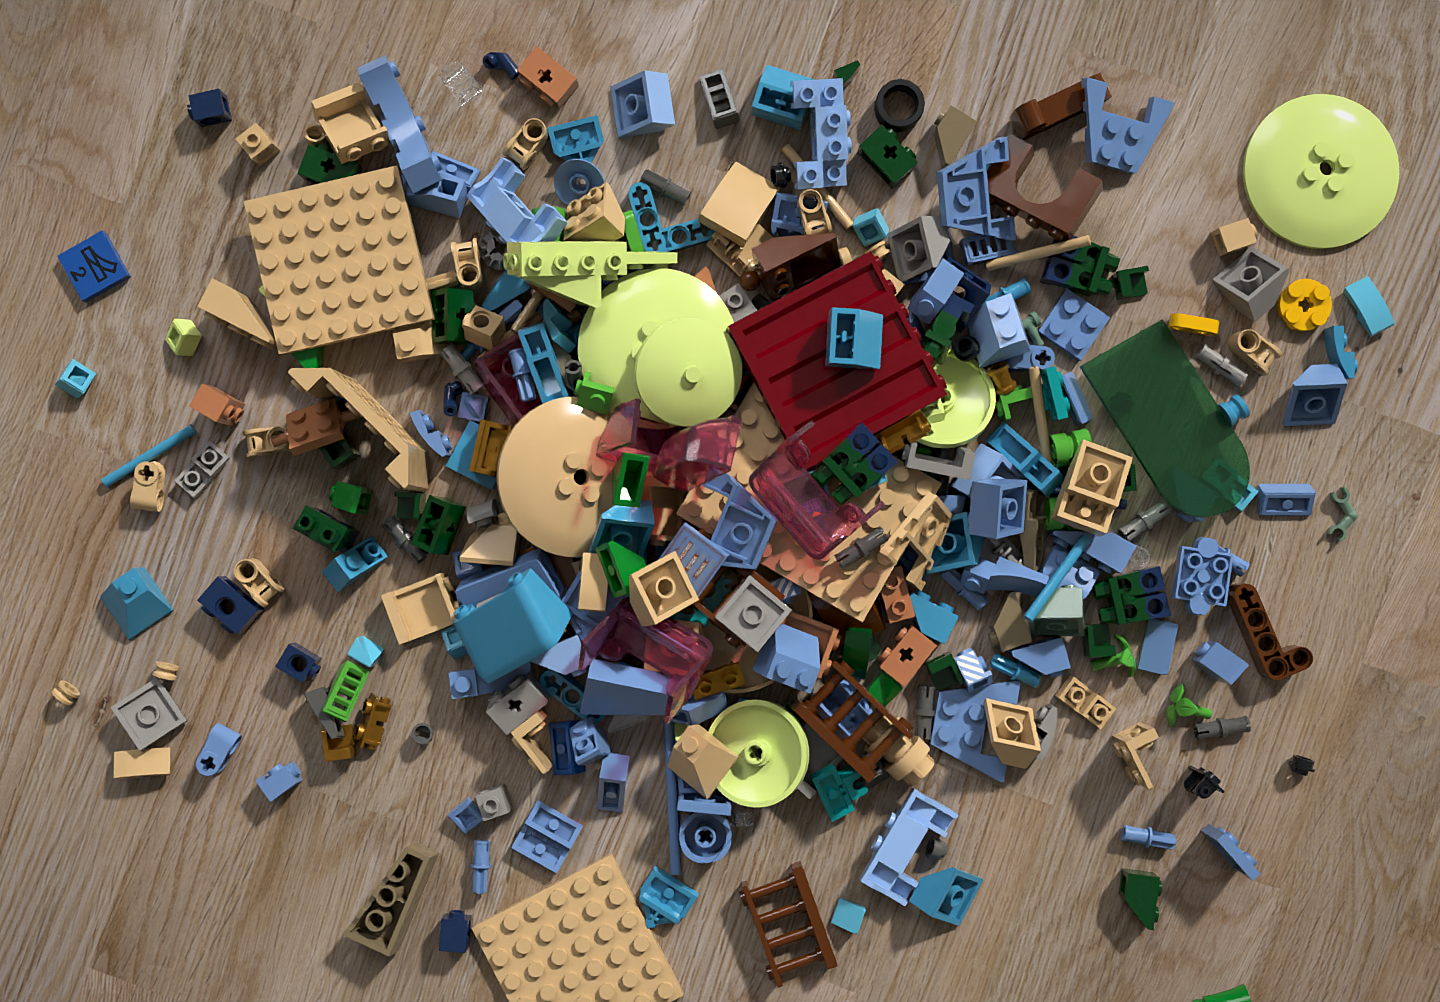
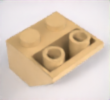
[563,182,625,241]

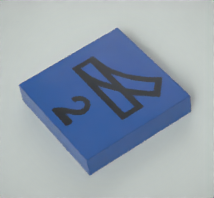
[57,230,131,302]

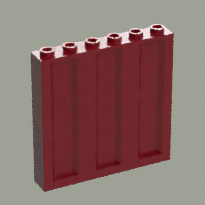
[726,251,947,472]

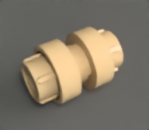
[862,715,934,786]

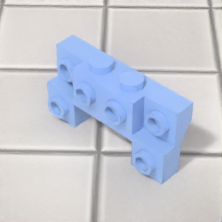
[790,78,852,189]
[466,157,568,245]
[859,787,958,906]

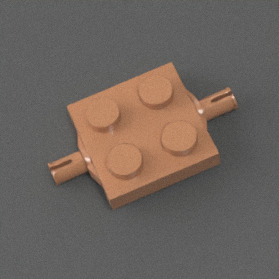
[270,398,360,456]

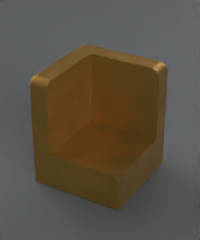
[321,724,357,762]

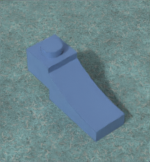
[960,557,1049,597]
[448,661,533,699]

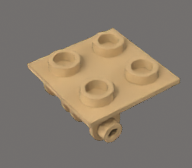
[706,224,773,277]

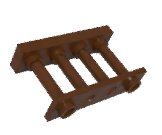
[690,528,785,648]
[791,661,914,783]
[739,861,838,988]

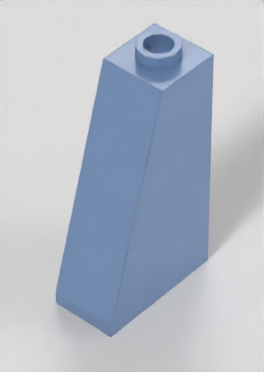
[455,548,567,607]
[580,658,689,715]

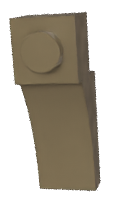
[1019,489,1046,571]

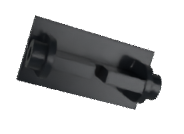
[1184,765,1225,799]

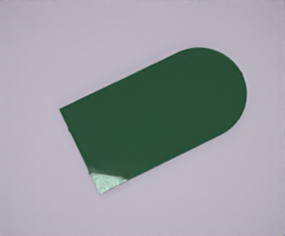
[1080,319,1250,518]

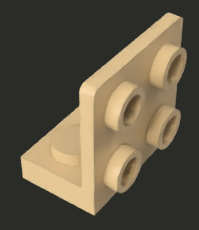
[511,708,553,774]
[1112,722,1159,790]

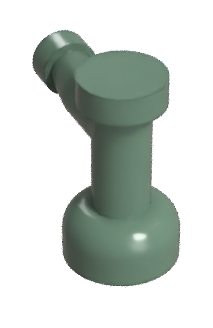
[1022,311,1045,346]

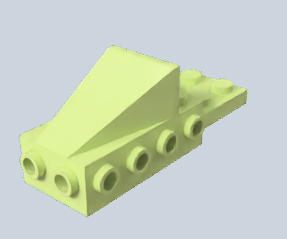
[503,241,677,308]

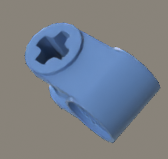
[1003,345,1055,372]
[196,723,242,776]

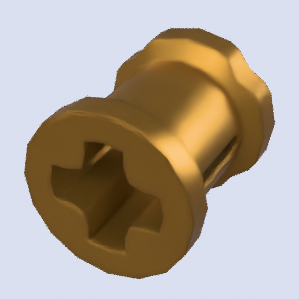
[986,361,1017,395]

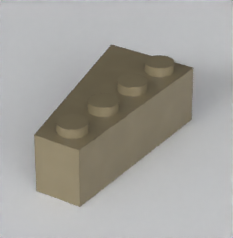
[342,842,439,957]

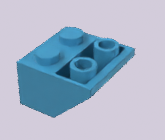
[751,65,814,130]
[825,307,883,370]

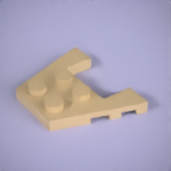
[879,492,953,591]

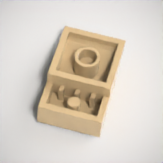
[698,162,781,248]
[1051,439,1133,537]

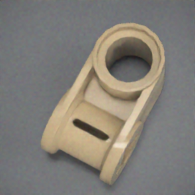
[502,118,549,170]
[797,189,833,235]
[451,238,484,291]
[1228,329,1282,376]
[242,426,290,458]
[130,462,166,512]
[234,558,285,607]

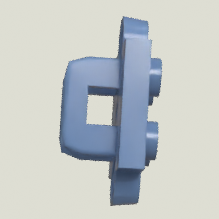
[1171,537,1233,616]

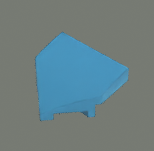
[547,115,604,162]
[639,866,699,929]

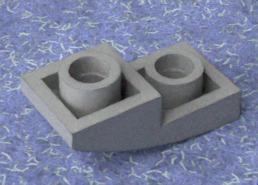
[174,440,230,499]
[467,498,498,528]
[1034,703,1057,761]

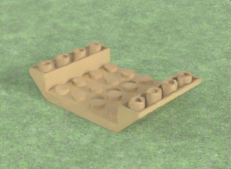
[288,368,428,492]

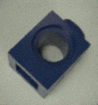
[187,89,232,127]
[275,642,322,683]
[439,910,472,953]

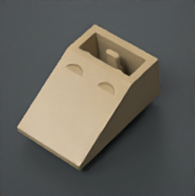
[197,278,277,350]

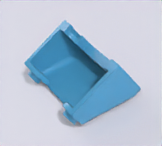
[453,568,573,684]

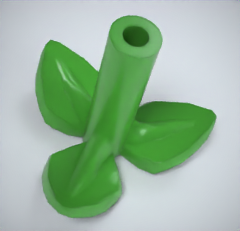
[1091,634,1136,677]
[1166,683,1212,727]

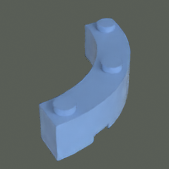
[357,55,443,193]

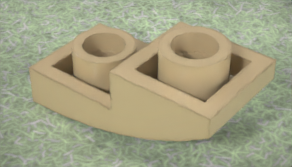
[578,552,608,612]
[1055,675,1116,729]
[114,747,170,779]

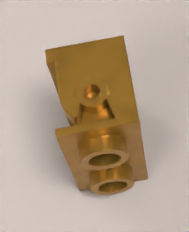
[469,419,513,477]

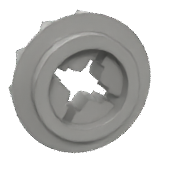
[480,230,507,270]

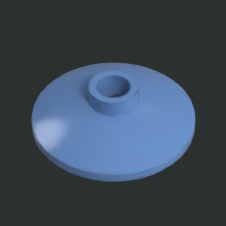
[554,159,605,205]

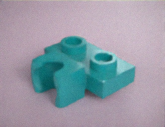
[1040,366,1070,422]
[809,763,868,822]

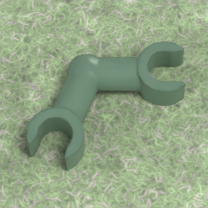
[1326,487,1358,542]

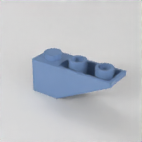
[401,173,468,218]
[1048,531,1137,575]

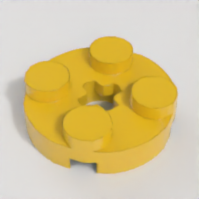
[1276,279,1332,332]

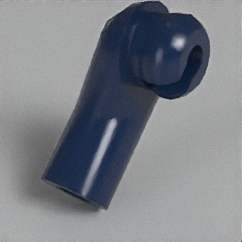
[482,52,519,80]
[443,381,463,417]

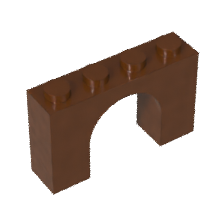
[987,134,1103,241]

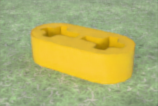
[1168,313,1219,336]

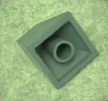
[1029,585,1084,636]

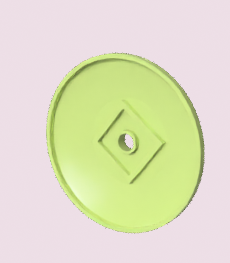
[1243,94,1399,249]
[578,268,734,429]

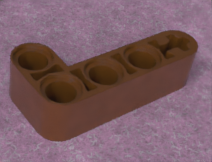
[1010,73,1112,141]
[1227,583,1313,680]

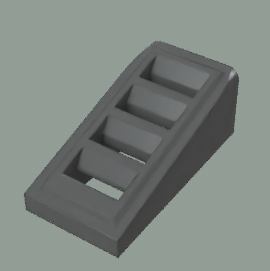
[699,68,740,129]
[304,687,345,739]

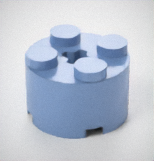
[679,812,732,863]

